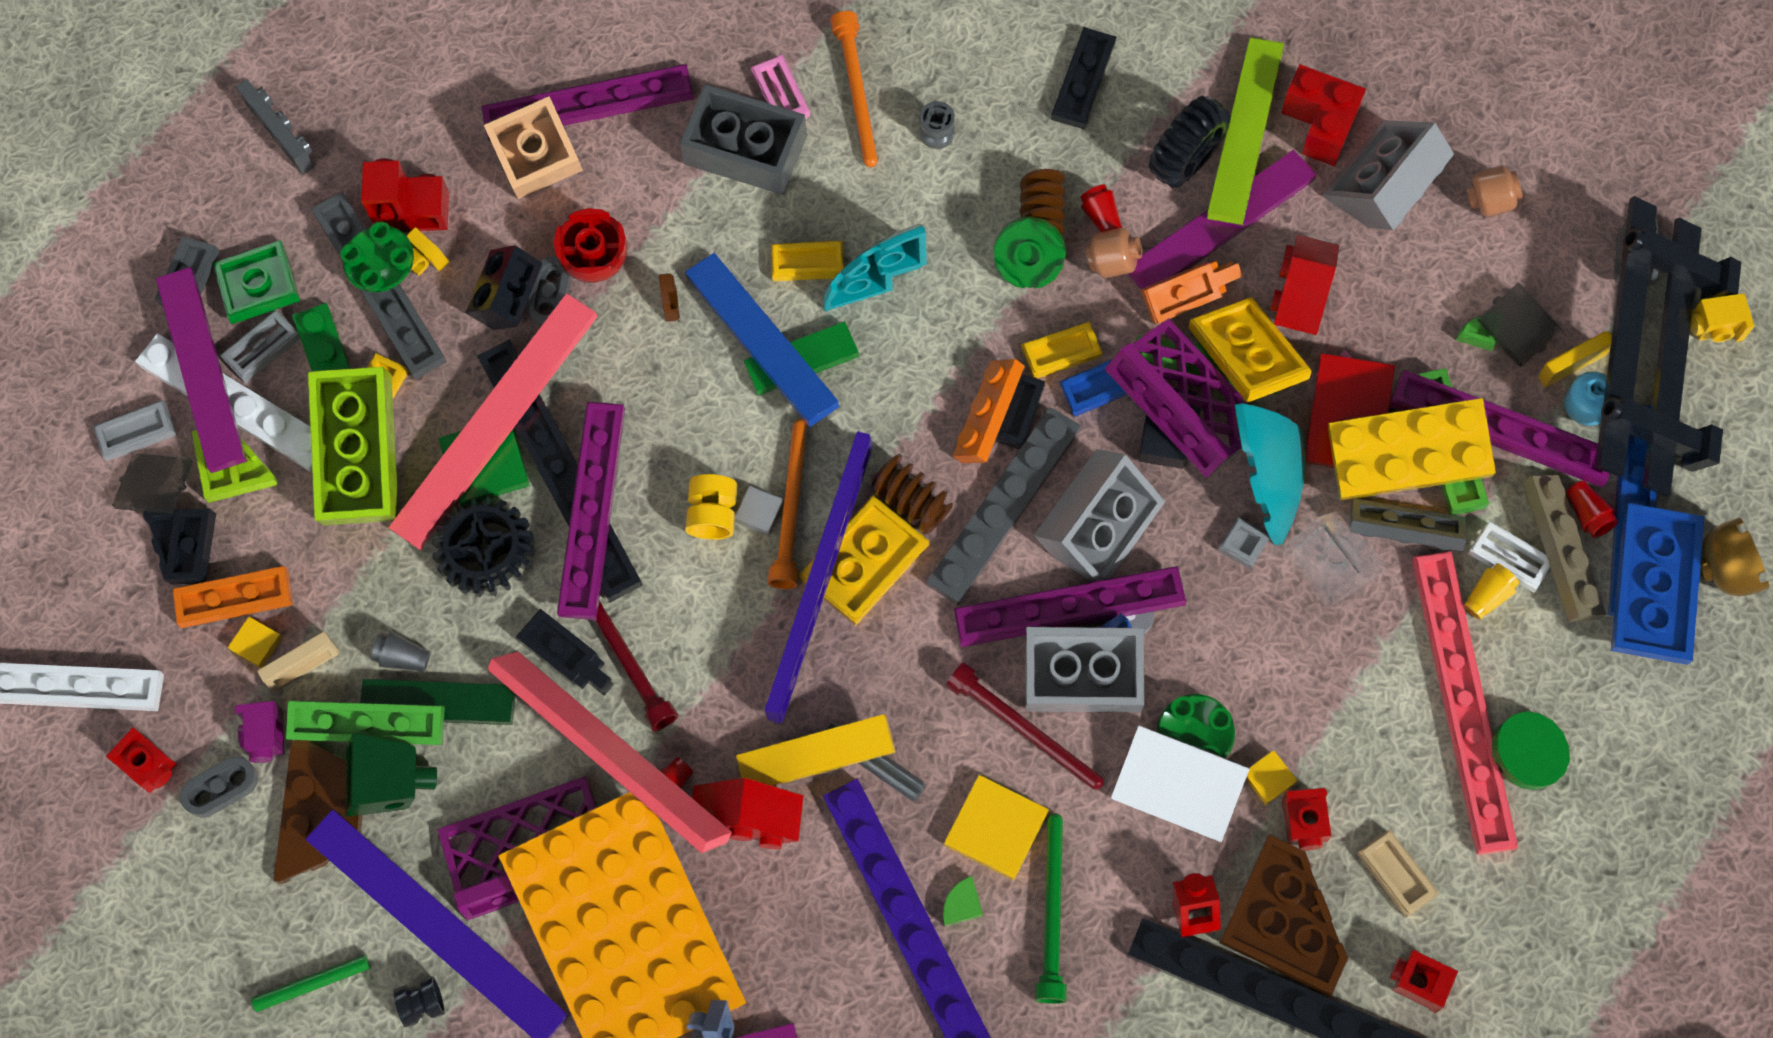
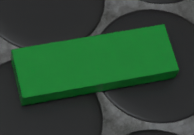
[744,321,859,396]

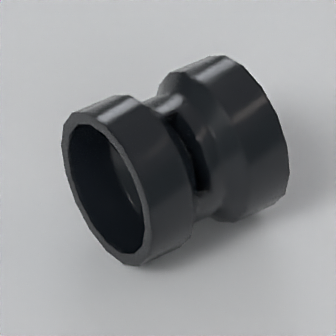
[393,976,445,1028]

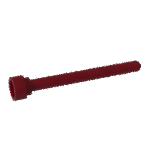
[594,600,679,732]
[945,662,1104,790]

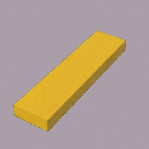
[736,714,896,786]

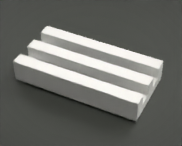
[1467,520,1550,593]

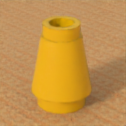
[1463,563,1520,620]

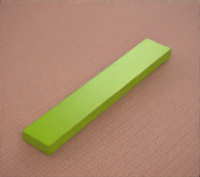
[1207,38,1284,225]

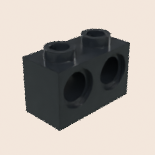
[465,245,543,330]

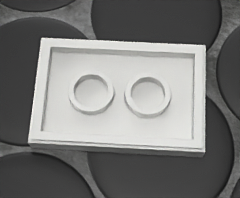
[1111,725,1250,842]

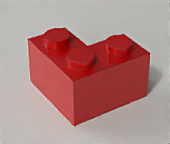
[1281,64,1366,167]
[361,158,449,232]
[1270,235,1340,335]
[692,778,804,849]

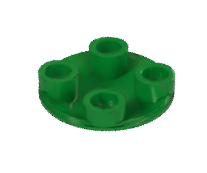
[340,222,414,293]
[1157,694,1235,758]

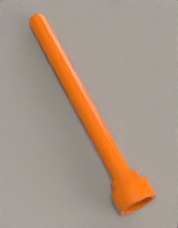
[830,11,878,168]
[767,419,807,589]

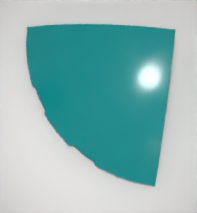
[822,224,927,311]
[1235,403,1306,545]

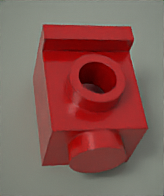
[105,727,177,793]
[1282,788,1332,851]
[1172,873,1221,937]
[1389,950,1458,1013]

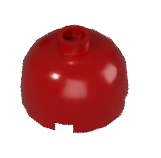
[553,208,628,283]

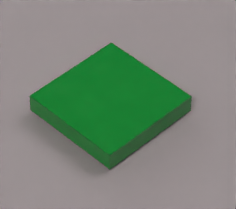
[213,240,301,325]
[438,428,530,506]

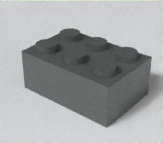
[680,84,807,195]

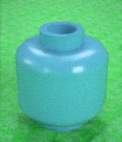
[1564,371,1607,426]

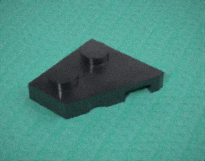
[143,509,216,585]

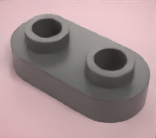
[527,257,572,327]
[180,757,258,818]

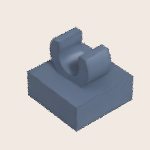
[687,1000,735,1038]

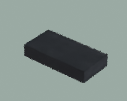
[995,374,1046,449]

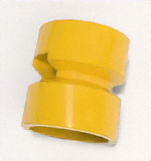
[685,474,737,540]

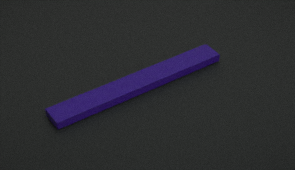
[764,431,873,724]
[305,810,569,1038]

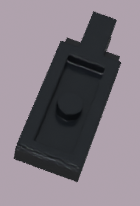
[515,609,614,696]

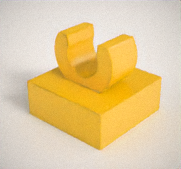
[407,227,450,276]

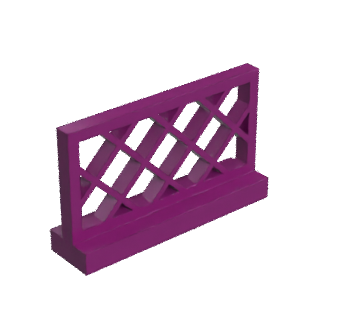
[1105,318,1250,478]
[437,776,596,921]

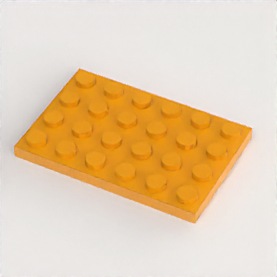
[498,792,746,1038]

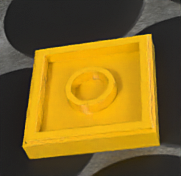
[944,775,1049,881]

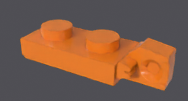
[1140,260,1243,324]

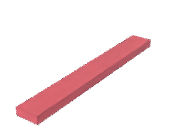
[388,293,598,551]
[1412,551,1518,855]
[488,651,732,853]

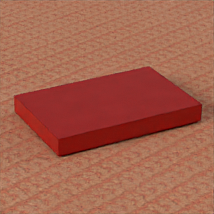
[1306,353,1395,468]

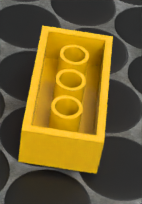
[1328,398,1496,501]

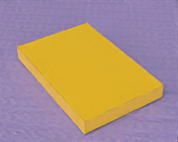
[1188,297,1312,403]
[799,495,930,626]

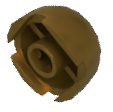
[1700,517,1769,597]

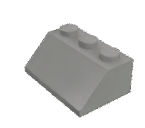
[1323,120,1454,230]
[1033,449,1165,582]
[1025,627,1144,713]

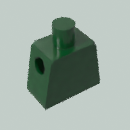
[345,733,437,817]

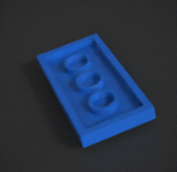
[1610,503,1705,665]

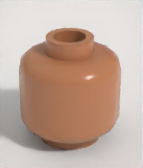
[1466,165,1523,217]
[1086,228,1143,278]

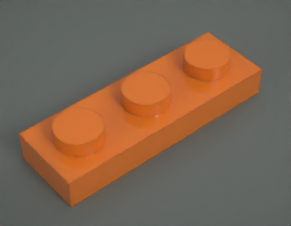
[952,358,1025,463]
[173,566,293,628]

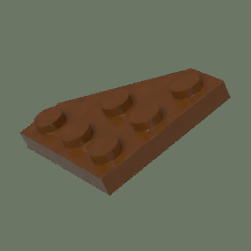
[1220,834,1348,997]

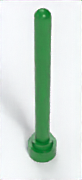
[1034,813,1067,1004]

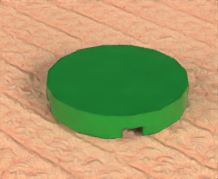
[993,216,1066,289]
[1492,711,1570,790]

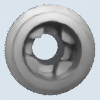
[371,631,431,673]

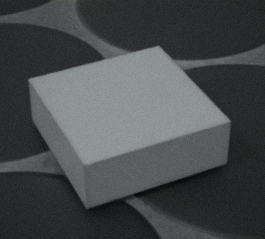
[735,486,784,536]
[1218,517,1270,570]

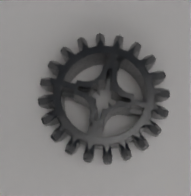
[1148,95,1231,188]
[432,496,535,598]

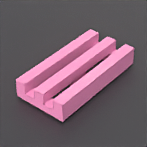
[750,55,810,118]

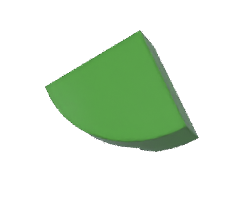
[1456,313,1503,351]
[943,876,983,927]

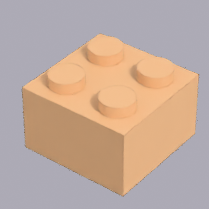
[484,96,583,199]

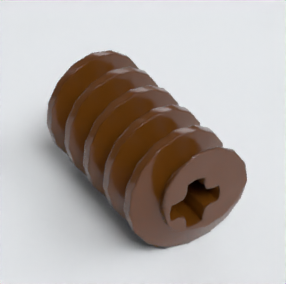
[1019,169,1065,242]
[871,454,953,534]

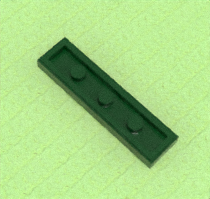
[360,679,516,725]

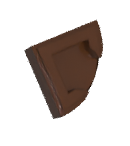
[659,273,680,322]

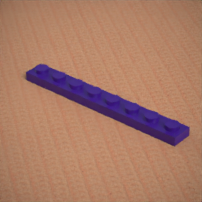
[823,778,991,1038]

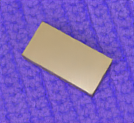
[257,631,340,692]
[1357,829,1439,918]

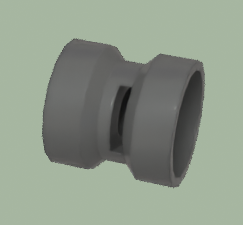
[919,101,955,149]

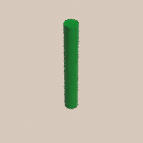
[251,954,371,1013]

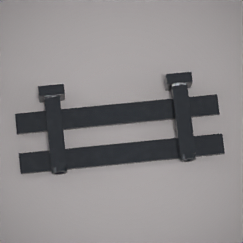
[1595,196,1742,497]

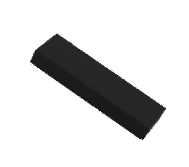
[1051,27,1117,129]

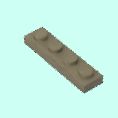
[1522,475,1606,622]

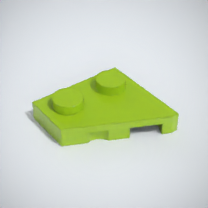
[192,430,278,503]

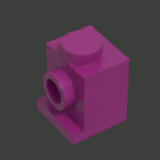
[235,701,285,763]

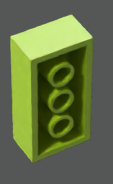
[308,367,399,526]

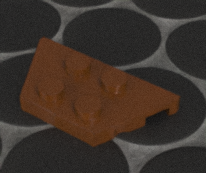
[273,740,363,884]

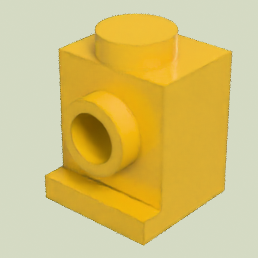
[1690,293,1755,342]

